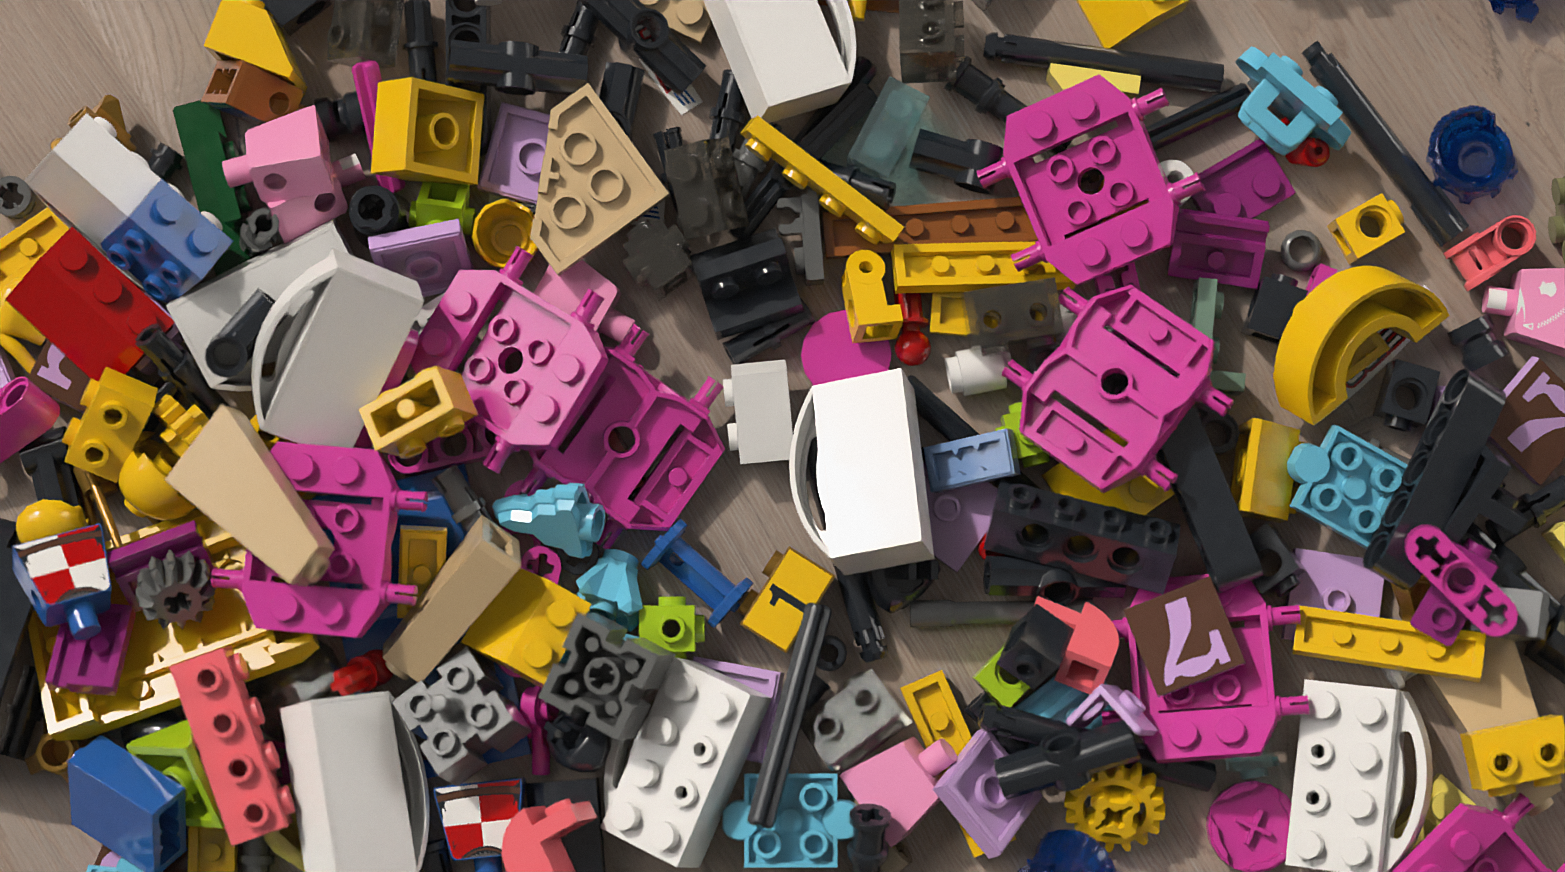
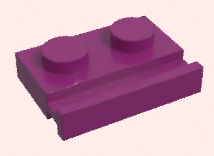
[1191,138,1296,219]
[1166,208,1270,289]
[107,521,220,613]
[45,604,136,696]

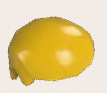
[472,199,539,269]
[16,499,89,544]

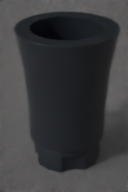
[349,186,411,249]

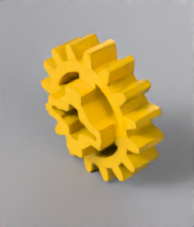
[152,394,209,459]
[1064,762,1165,852]

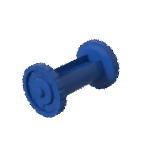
[641,519,754,628]

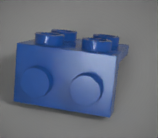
[101,179,233,303]

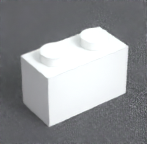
[723,360,793,464]

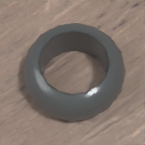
[1280,230,1322,272]

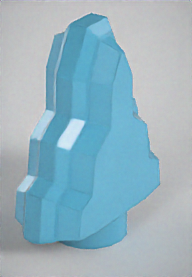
[492,483,605,558]

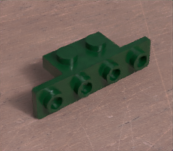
[173,100,254,276]

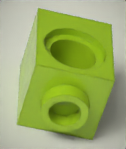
[972,642,1030,707]

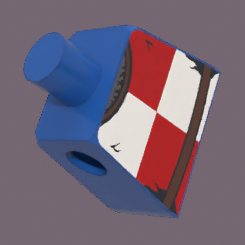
[12,523,111,640]
[434,777,526,872]

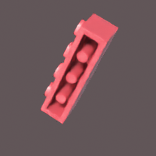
[169,645,296,846]

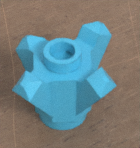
[576,549,643,631]

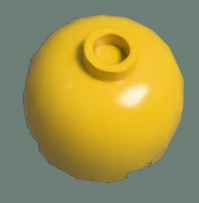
[118,431,197,521]

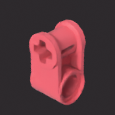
[1443,215,1536,292]

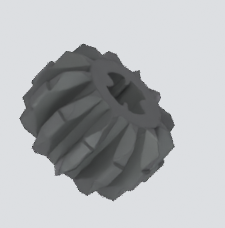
[135,549,217,630]

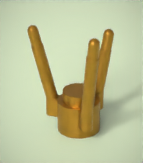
[73,467,162,549]

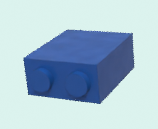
[68,735,187,872]

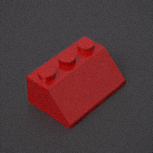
[5,226,175,381]

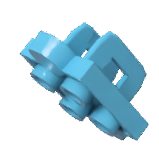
[1235,46,1352,156]
[1287,425,1408,549]
[722,773,857,868]

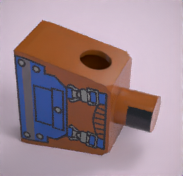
[201,60,308,126]

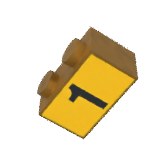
[737,546,835,654]

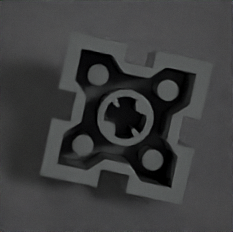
[538,613,676,740]
[392,647,532,786]

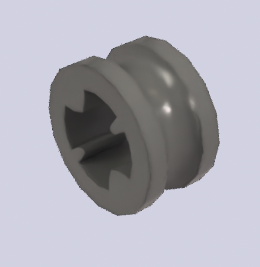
[0,176,36,219]

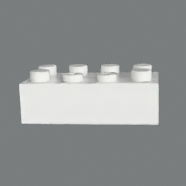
[703,0,856,123]
[24,113,223,304]
[166,218,355,391]
[251,248,424,448]
[789,368,934,575]
[600,657,772,868]
[1285,679,1433,872]
[280,691,430,872]

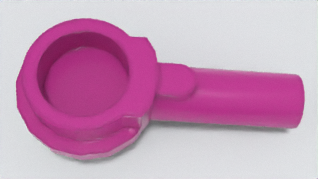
[520,686,559,775]

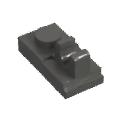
[777,189,824,286]

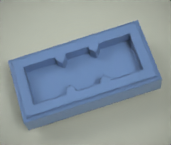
[923,428,1021,493]

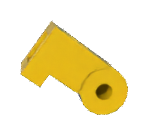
[841,250,903,344]

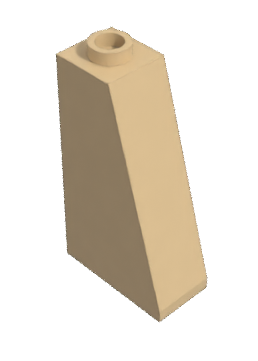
[165,405,335,586]
[382,515,521,682]
[1420,634,1562,817]

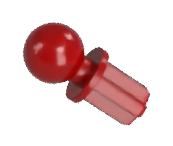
[894,289,931,366]
[330,649,394,696]

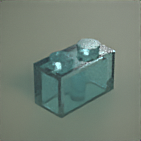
[847,76,930,181]

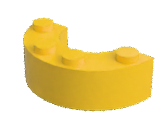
[1273,266,1450,425]

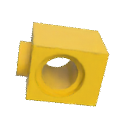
[1327,193,1405,265]

